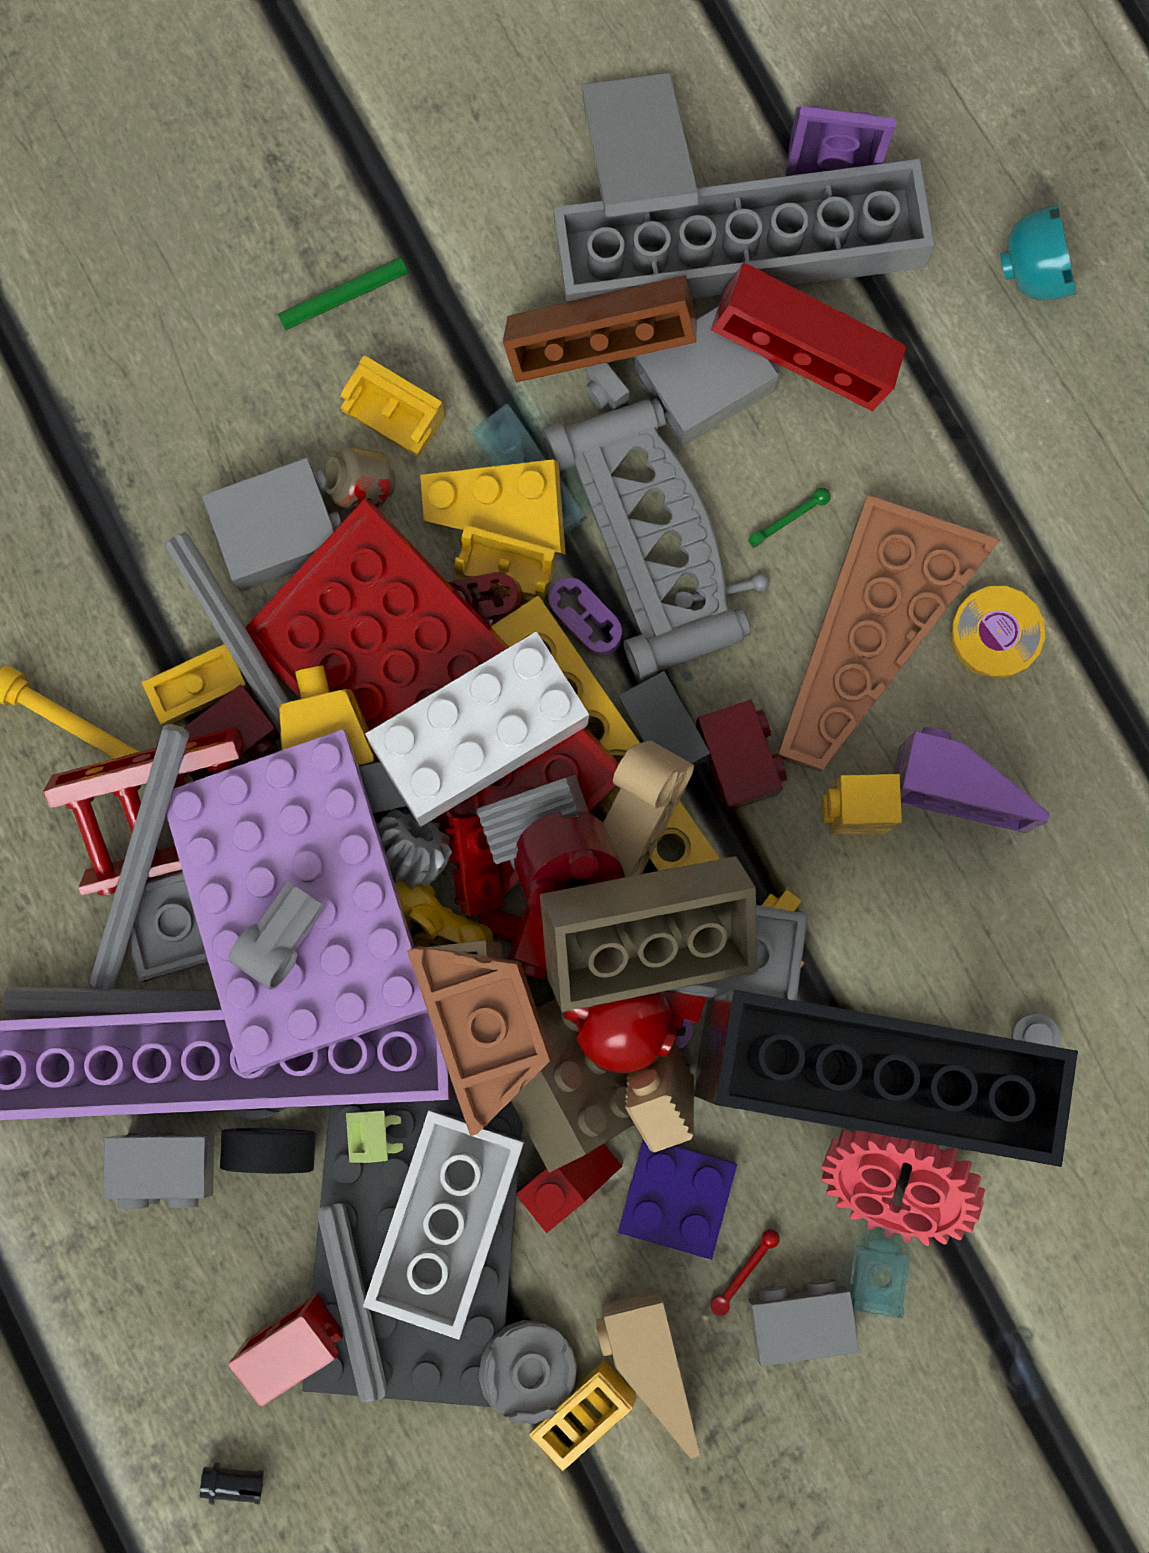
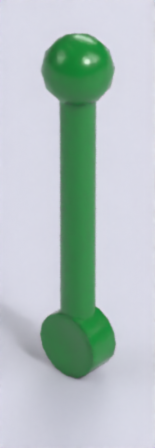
[748,488,831,548]

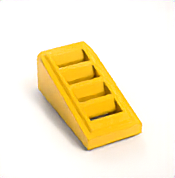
[529,1360,637,1471]

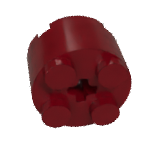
[514,811,625,920]

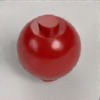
[563,992,677,1073]

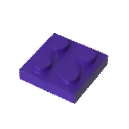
[618,1139,737,1260]

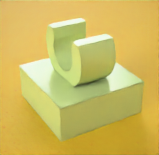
[346,1110,403,1163]

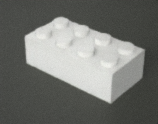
[365,631,589,827]
[363,1109,525,1340]

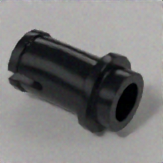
[200,1462,264,1505]

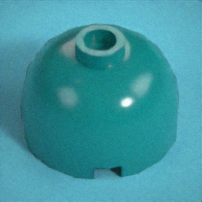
[1000,204,1077,301]

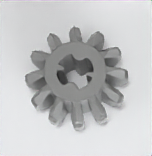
[376,807,452,889]

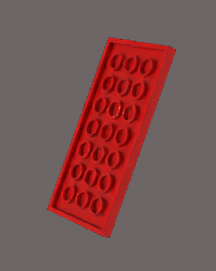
[245,499,619,899]

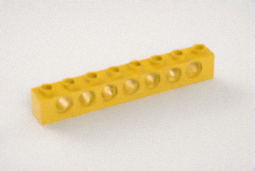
[491,596,720,872]

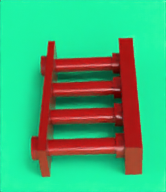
[43,726,242,896]

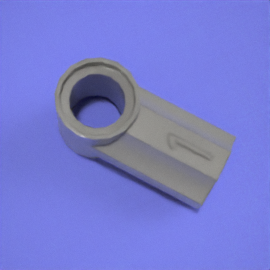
[229,881,326,990]

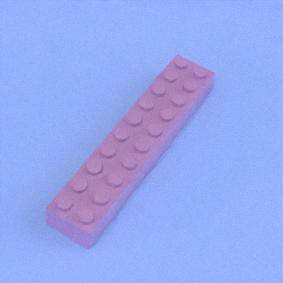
[0,1010,457,1120]

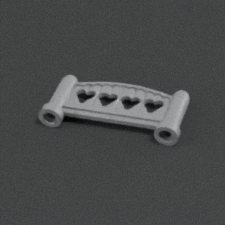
[541,399,750,684]

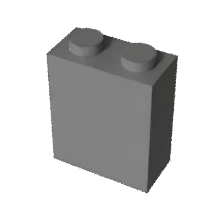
[634,307,780,446]
[202,458,342,592]

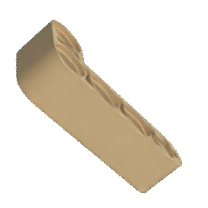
[603,740,694,878]

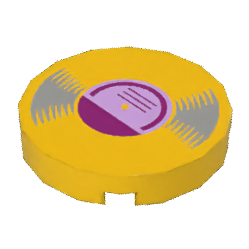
[950,586,1046,679]

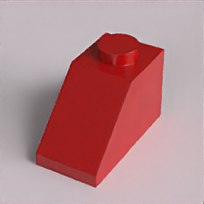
[515,1144,622,1234]

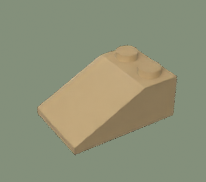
[596,1290,701,1459]

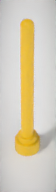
[0,664,191,784]

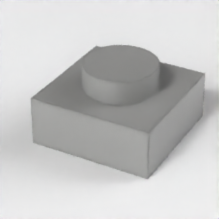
[585,363,630,411]

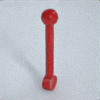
[710,1229,780,1316]

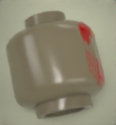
[323,447,396,509]

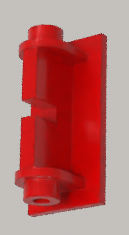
[445,815,504,917]

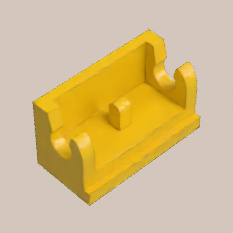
[340,355,445,458]
[454,525,556,603]

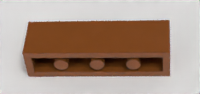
[503,275,697,383]

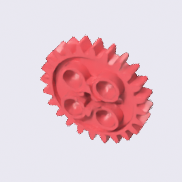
[821,1129,985,1246]

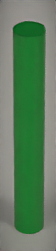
[277,257,408,331]

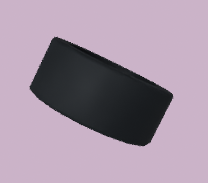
[220,1128,316,1174]

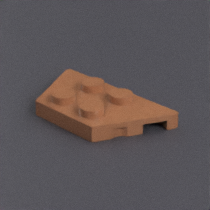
[407,946,553,1136]

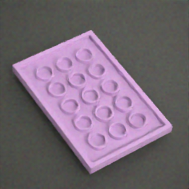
[166,729,428,1074]

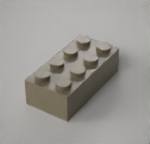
[540,856,757,1012]

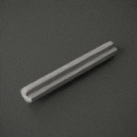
[317,1203,388,1402]

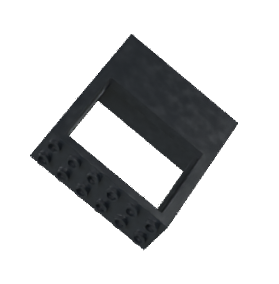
[694,990,1078,1167]

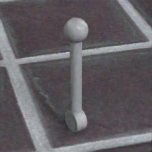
[675,573,769,609]

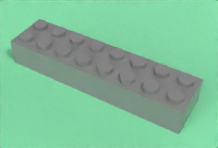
[554,159,935,302]

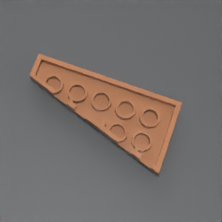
[778,495,1000,772]

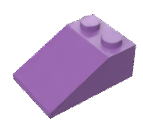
[785,106,896,176]
[894,727,1049,833]

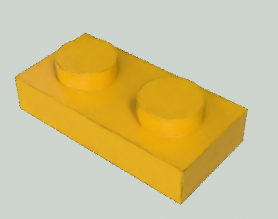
[141,644,249,727]

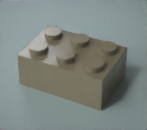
[511,998,635,1173]

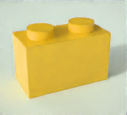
[821,774,902,835]

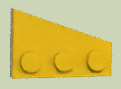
[420,459,566,555]

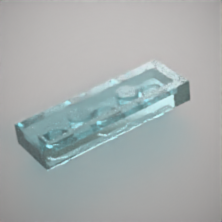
[471,403,588,535]

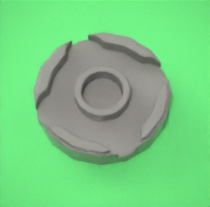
[479,1320,577,1424]

